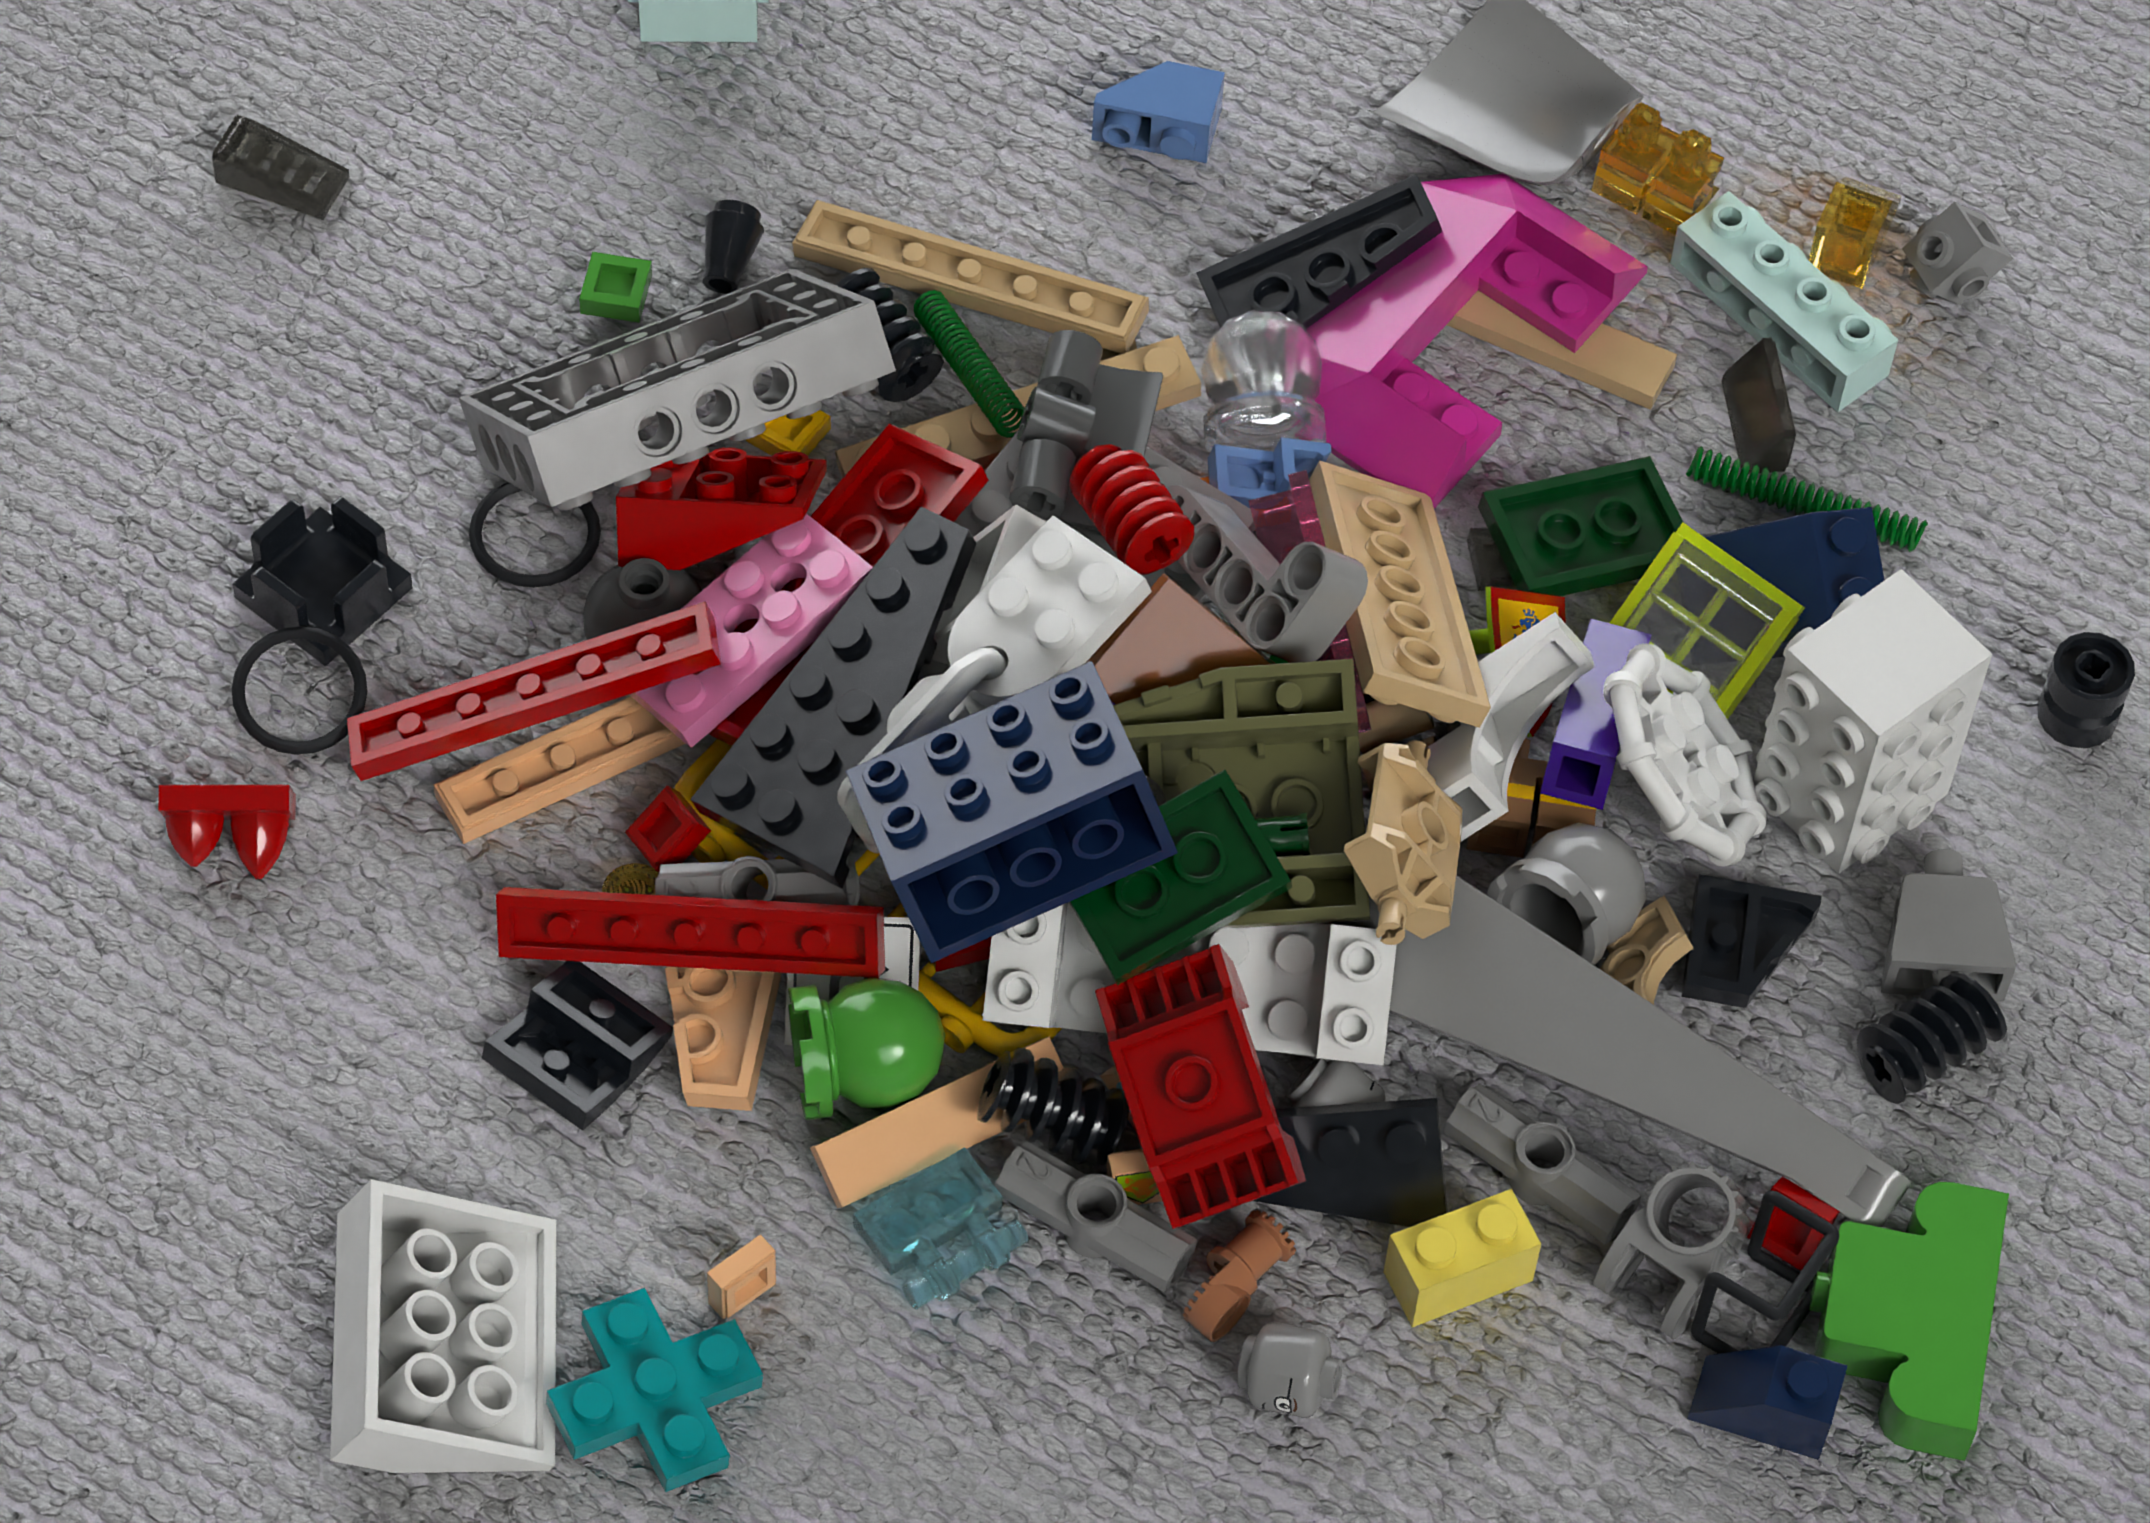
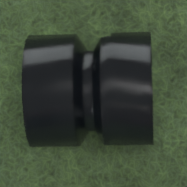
[2037,632,2135,748]

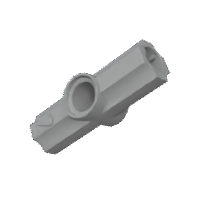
[655,856,859,905]
[1444,1083,1641,1245]
[994,1140,1197,1293]

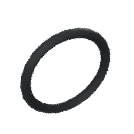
[469,482,601,588]
[231,626,368,755]

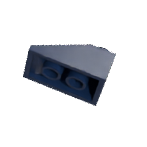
[1677,507,1885,665]

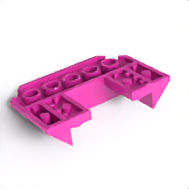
[1273,174,1648,509]

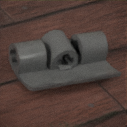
[1009,330,1163,530]

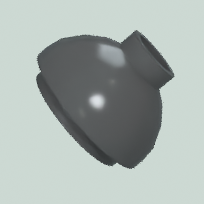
[583,558,702,640]

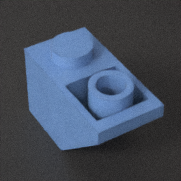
[1092,61,1225,163]

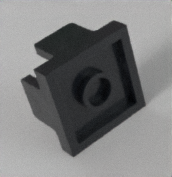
[232,496,413,667]

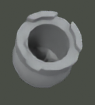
[1486,822,1646,965]

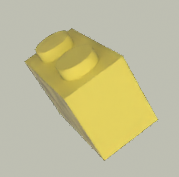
[1383,1189,1541,1328]

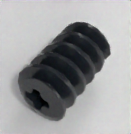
[836,267,944,402]
[1857,972,2007,1104]
[977,1047,1129,1165]

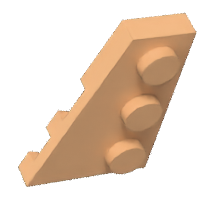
[665,966,782,1111]

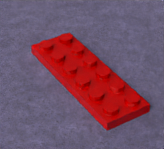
[693,423,989,746]

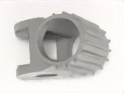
[1594,1161,1754,1340]

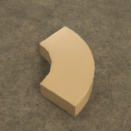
[1600,895,1693,1005]

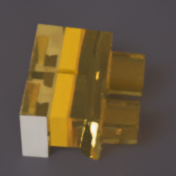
[1591,102,1724,235]

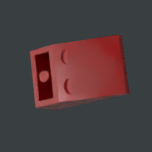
[616,447,827,570]

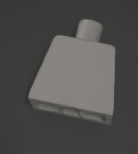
[1881,849,2016,1001]

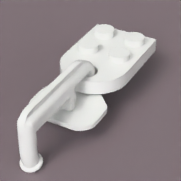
[837,515,1152,853]

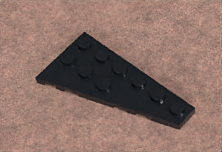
[690,507,977,889]

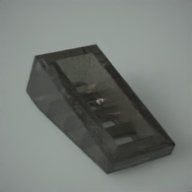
[212,114,350,220]

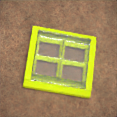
[1610,522,1805,719]

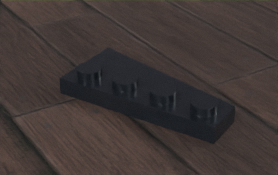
[1196,174,1443,375]
[1253,1098,1448,1227]

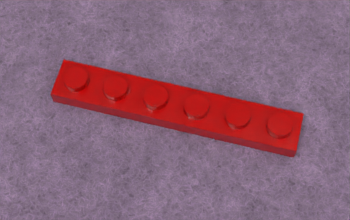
[347,601,721,781]
[496,887,885,978]

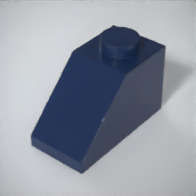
[1687,1345,1848,1460]

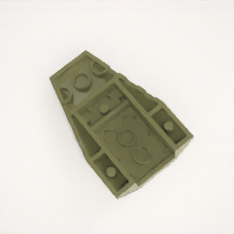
[1113,659,1370,928]

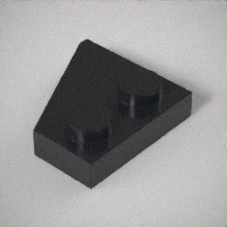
[1682,874,1822,1008]

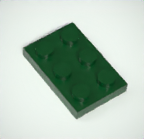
[1478,456,1684,596]
[1069,769,1292,985]

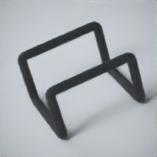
[1691,1191,1839,1354]

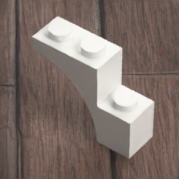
[1425,612,1595,841]

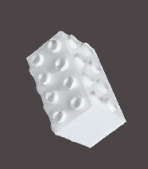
[1753,569,1993,874]

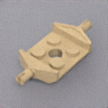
[1344,740,1462,945]

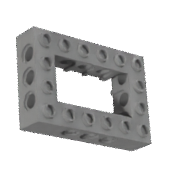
[459,269,896,510]

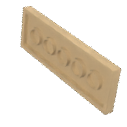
[1309,460,1491,728]

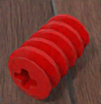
[1069,444,1194,575]

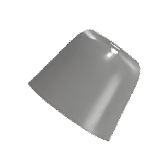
[1367,0,1644,186]

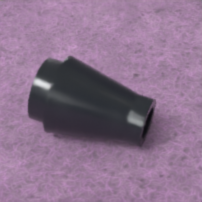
[702,200,764,294]

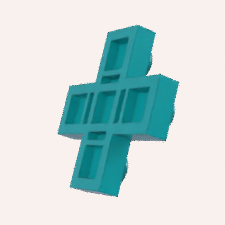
[546,1287,763,1492]

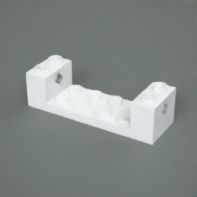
[982,902,1397,1065]

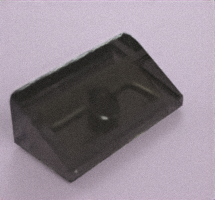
[1721,337,1796,474]

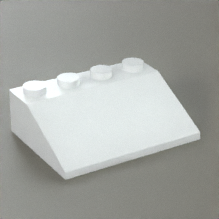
[330,1179,556,1473]

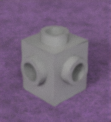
[1902,201,2013,305]

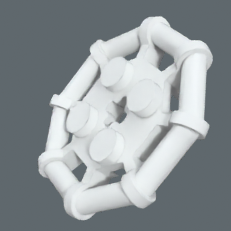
[1603,644,1767,867]

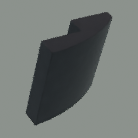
[482,961,673,1131]

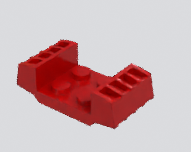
[1095,944,1306,1229]

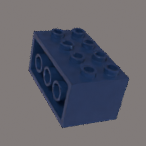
[846,661,1178,963]

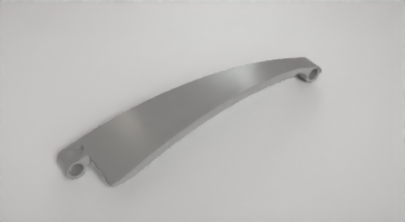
[1320,817,1912,1227]

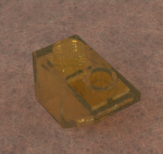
[1808,177,1902,289]

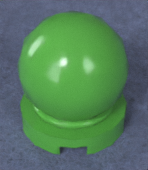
[788,977,945,1120]

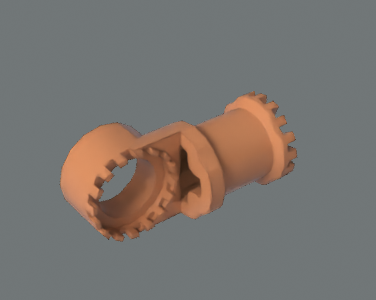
[1183,1210,1296,1342]

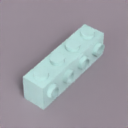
[1670,191,1898,413]

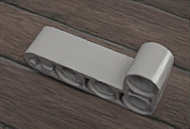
[1167,485,1368,663]

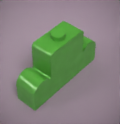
[1809,1182,2009,1461]

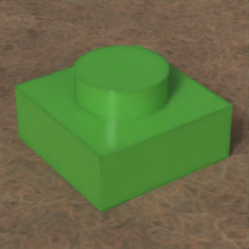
[579,252,652,323]

